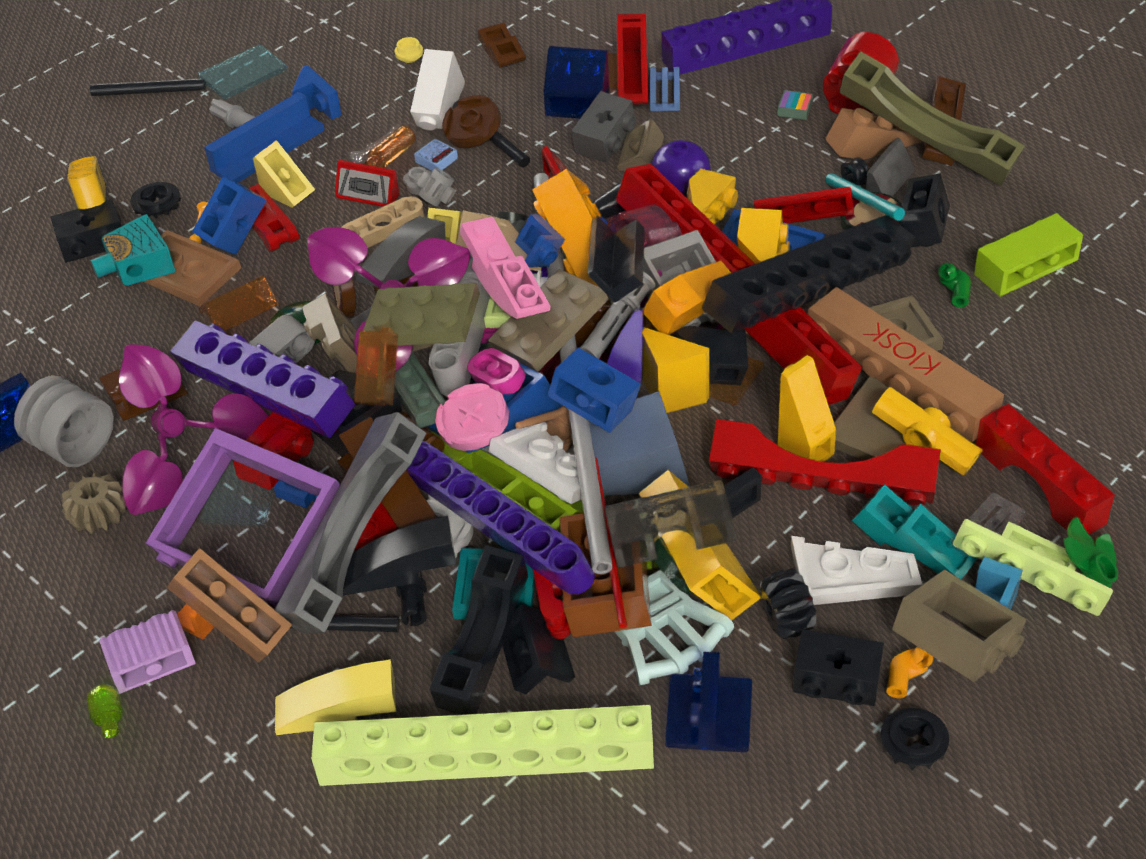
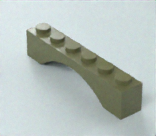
[839,51,1025,186]

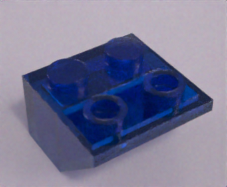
[543,46,610,119]

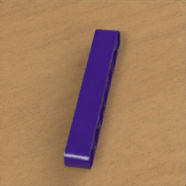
[406,441,595,594]

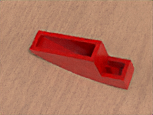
[617,13,648,104]

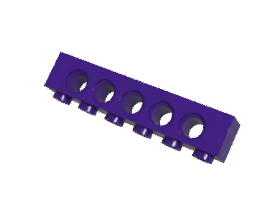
[661,0,832,75]
[170,320,355,438]

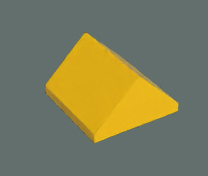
[642,327,709,413]

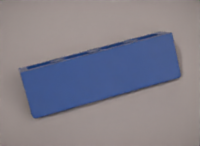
[204,92,325,183]

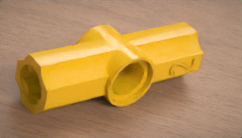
[872,387,983,476]

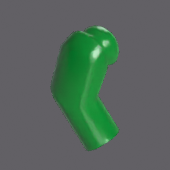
[938,263,971,308]

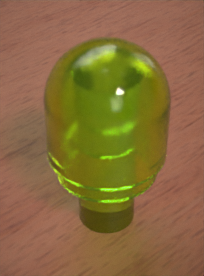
[86,684,123,738]

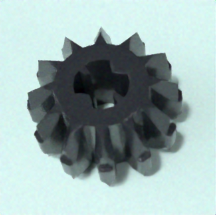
[759,568,817,639]

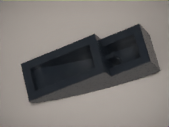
[343,516,456,596]

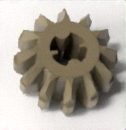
[62,471,126,535]

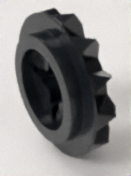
[130,182,181,219]
[880,708,949,770]

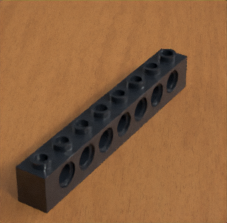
[702,215,916,334]

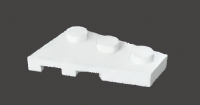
[489,422,582,504]
[791,536,923,605]

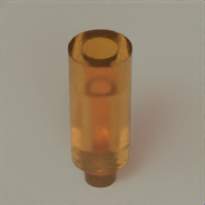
[364,125,416,168]

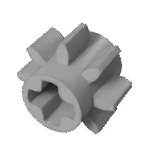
[416,167,457,206]

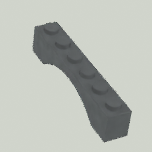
[275,412,426,634]

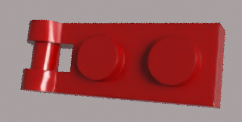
[249,183,300,252]
[533,569,571,639]

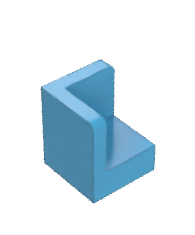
[975,556,1023,610]

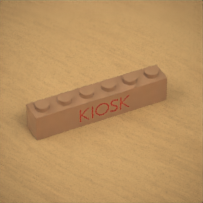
[808,287,1004,442]

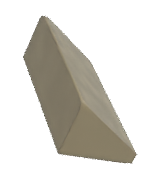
[617,120,664,171]

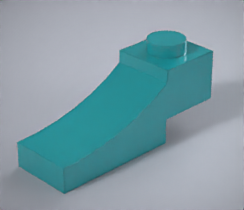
[852,484,978,579]

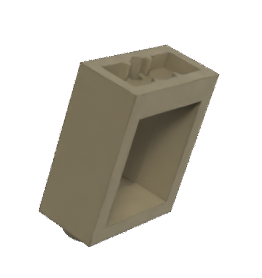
[892,569,1027,682]

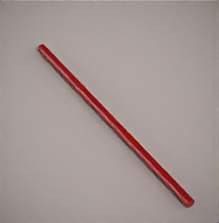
[595,457,627,628]

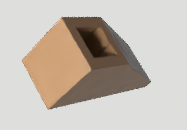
[825,108,924,160]

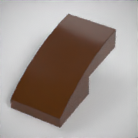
[478,22,526,68]

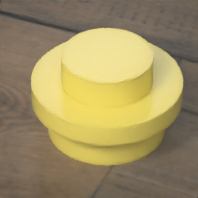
[395,37,423,63]

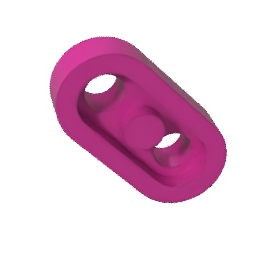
[467,348,526,395]

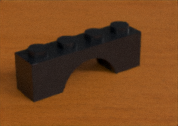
[429,545,528,715]

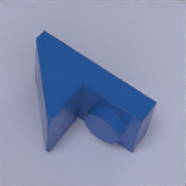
[292,65,342,120]

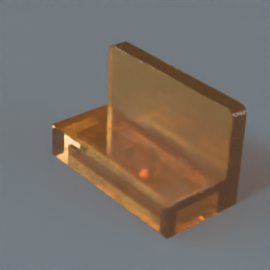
[198,275,279,331]
[354,327,398,406]

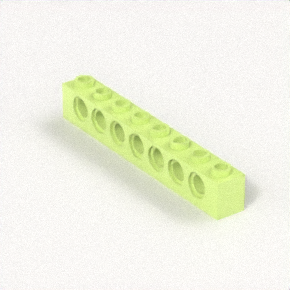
[311,705,654,786]

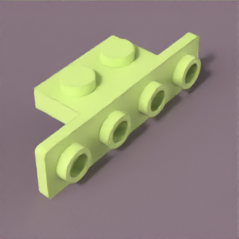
[953,519,1113,616]

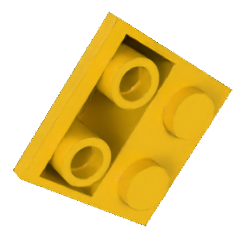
[737,208,790,264]

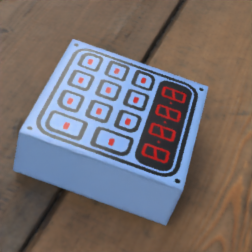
[414,139,458,171]

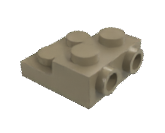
[302,293,372,377]

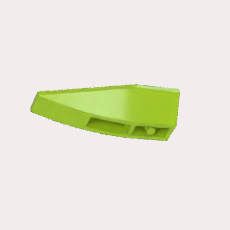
[427,428,584,533]

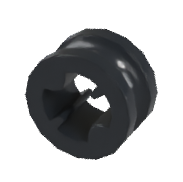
[841,157,869,186]

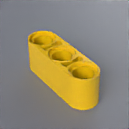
[68,156,106,209]

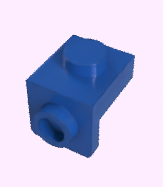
[515,214,565,267]

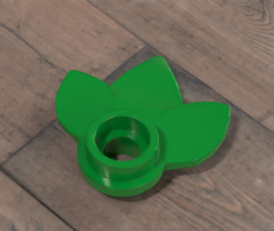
[1063,517,1118,588]

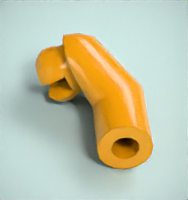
[886,647,934,699]

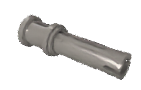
[579,271,655,359]

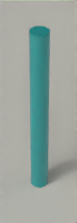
[825,173,905,221]

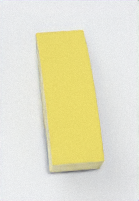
[275,659,396,735]

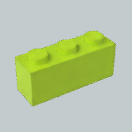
[974,213,1083,297]

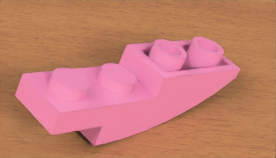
[460,217,551,319]

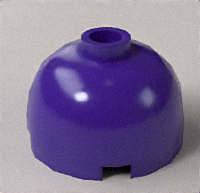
[651,140,711,198]

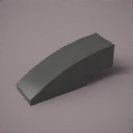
[356,216,446,288]

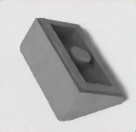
[866,138,914,198]

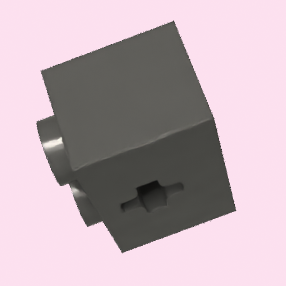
[571,91,636,163]

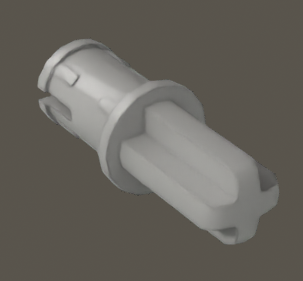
[209,99,255,128]

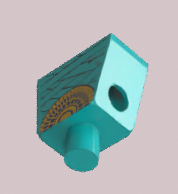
[90,214,176,286]

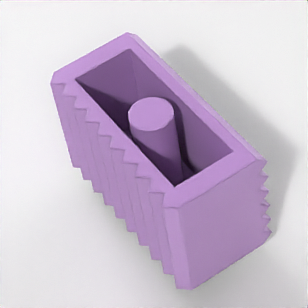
[99,610,196,694]

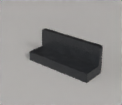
[588,216,645,303]

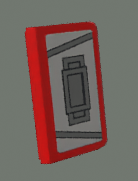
[335,160,400,207]

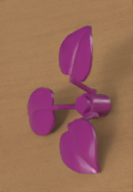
[307,227,471,383]
[119,344,268,515]

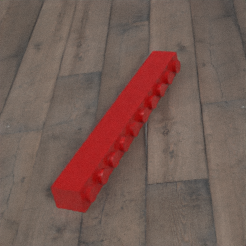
[616,164,863,405]

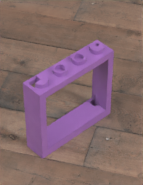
[146,428,340,609]

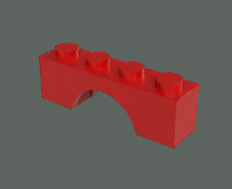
[976,403,1115,535]

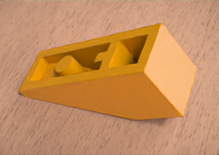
[644,261,731,335]

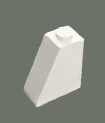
[410,49,465,130]

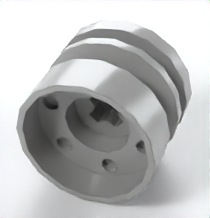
[14,375,114,467]

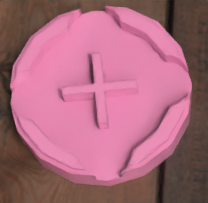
[435,383,509,451]

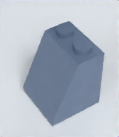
[589,392,691,495]

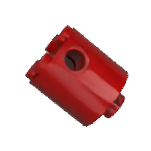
[823,32,899,114]

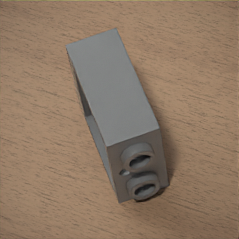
[643,230,717,335]

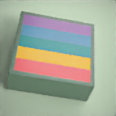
[777,90,813,120]

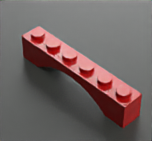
[709,419,941,506]

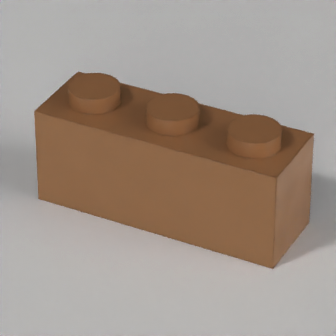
[167,548,292,663]

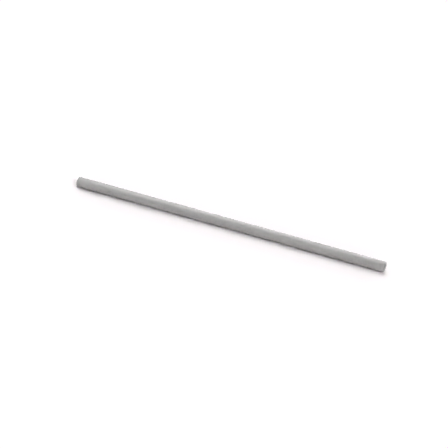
[534,173,612,574]

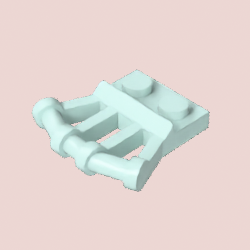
[614,570,734,686]

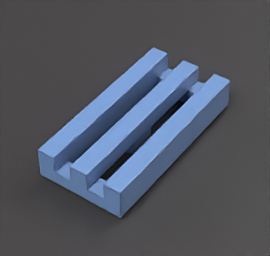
[650,67,680,111]

